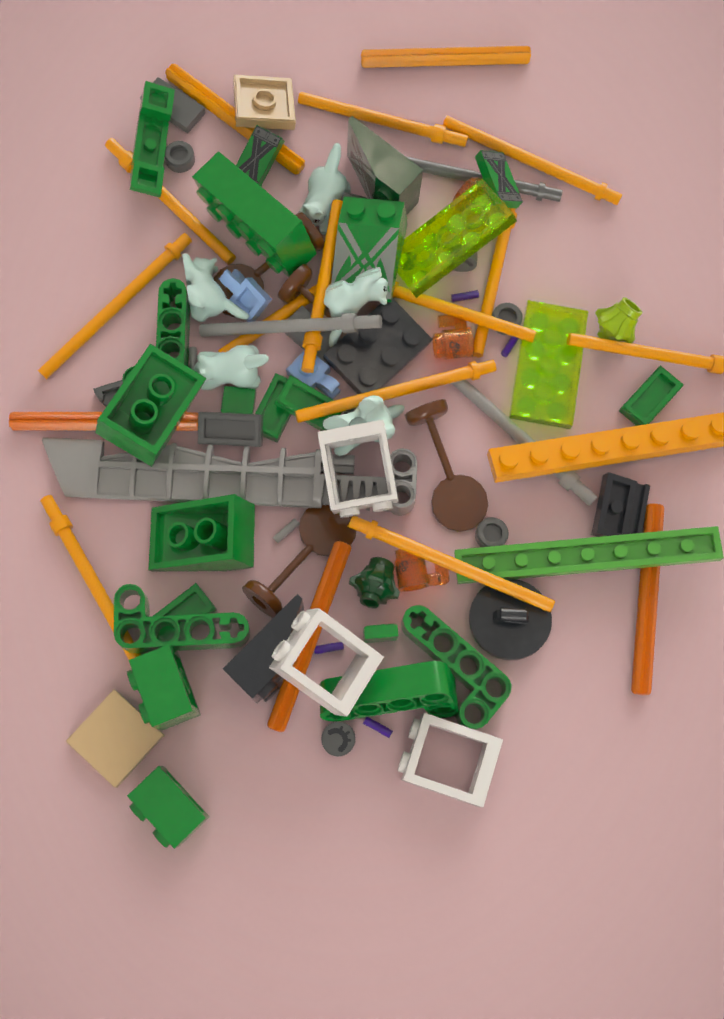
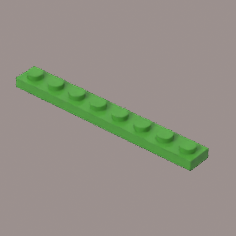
[454,526,724,584]

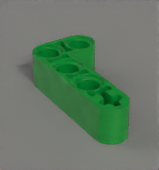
[122,278,190,382]
[114,584,250,653]
[401,605,512,730]
[319,661,458,722]

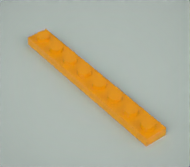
[487,412,724,483]

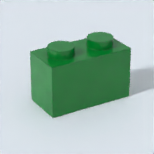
[127,766,210,849]

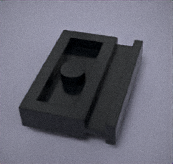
[591,472,650,537]

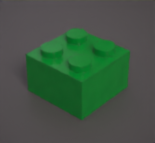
[127,645,201,730]

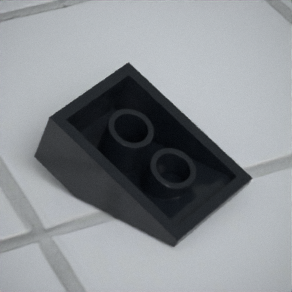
[223,594,304,703]

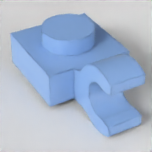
[219,269,272,322]
[286,351,341,399]

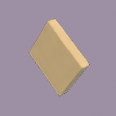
[233,75,296,130]
[66,689,165,788]

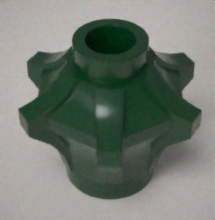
[349,557,400,608]

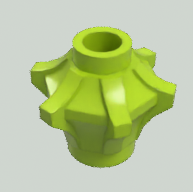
[595,297,642,343]

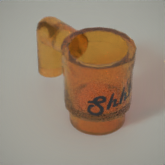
[432,315,474,360]
[394,549,450,592]

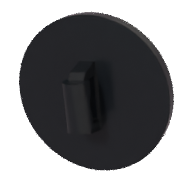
[469,579,552,660]

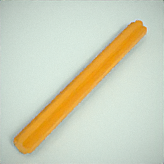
[361,46,531,68]
[165,63,305,175]

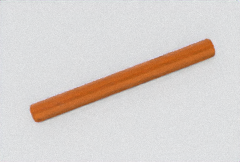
[9,412,198,431]
[631,503,665,695]
[267,541,352,732]

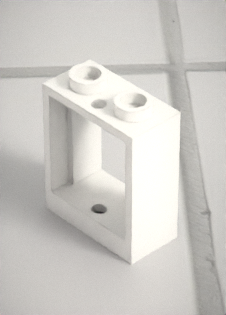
[317,420,399,518]
[269,608,384,717]
[398,713,503,807]

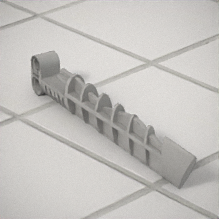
[42,437,417,516]

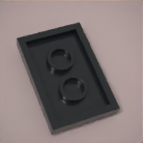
[323,298,433,394]

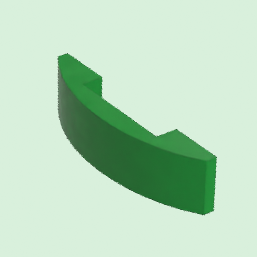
[130,81,175,198]

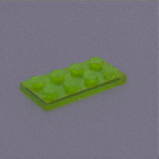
[397,179,517,298]
[509,300,588,429]

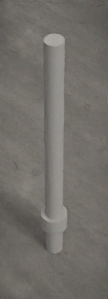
[199,313,382,337]
[451,379,598,506]

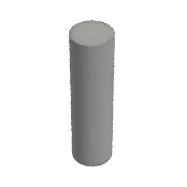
[189,347,197,370]
[273,518,300,543]

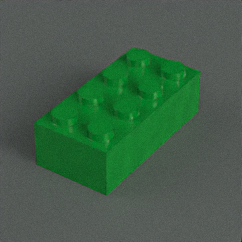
[192,151,317,277]

